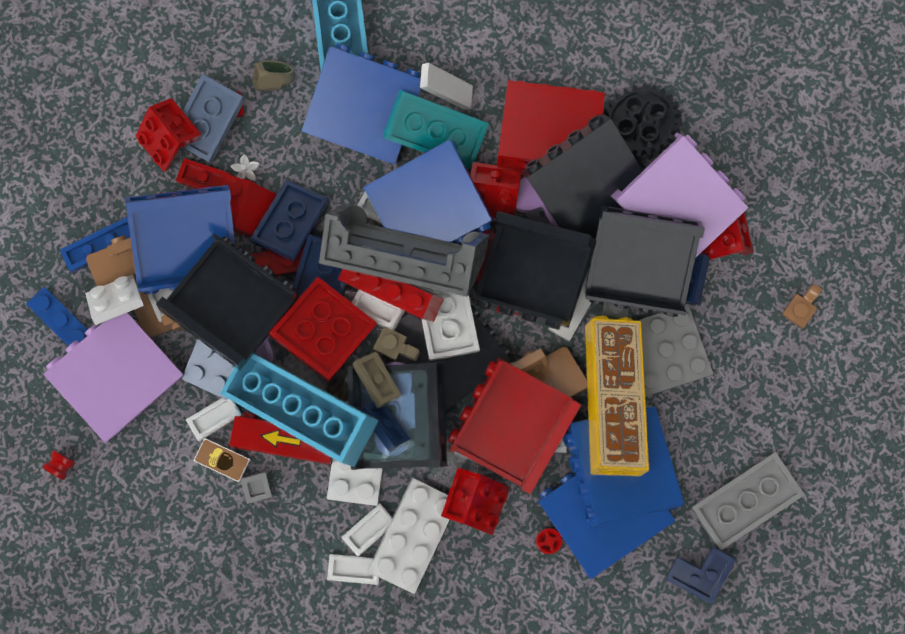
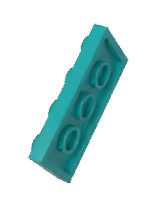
[382,90,489,169]

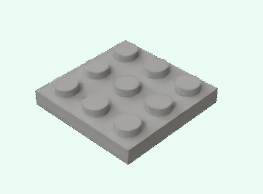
[637,304,713,397]

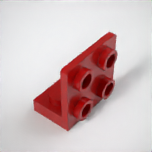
[136,98,201,172]
[470,162,522,223]
[700,211,754,261]
[441,468,509,535]

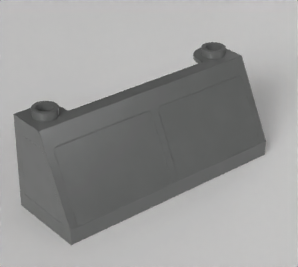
[319,203,489,297]

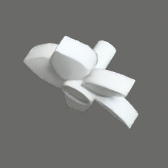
[231,154,260,181]

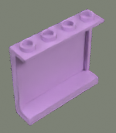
[611,133,748,258]
[43,312,183,443]

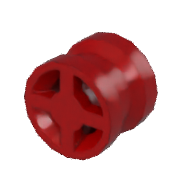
[42,450,75,480]
[536,528,562,554]

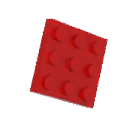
[269,277,377,382]

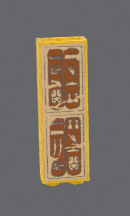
[585,316,649,476]

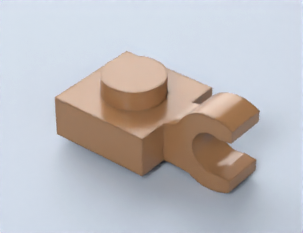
[781,283,822,329]

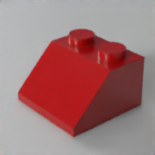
[223,174,277,237]

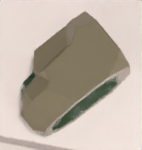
[253,60,295,91]

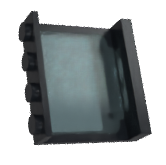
[345,362,448,470]

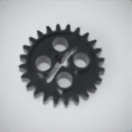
[604,83,682,161]

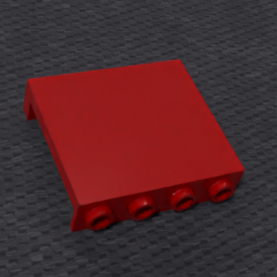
[497,80,605,171]
[447,357,581,494]

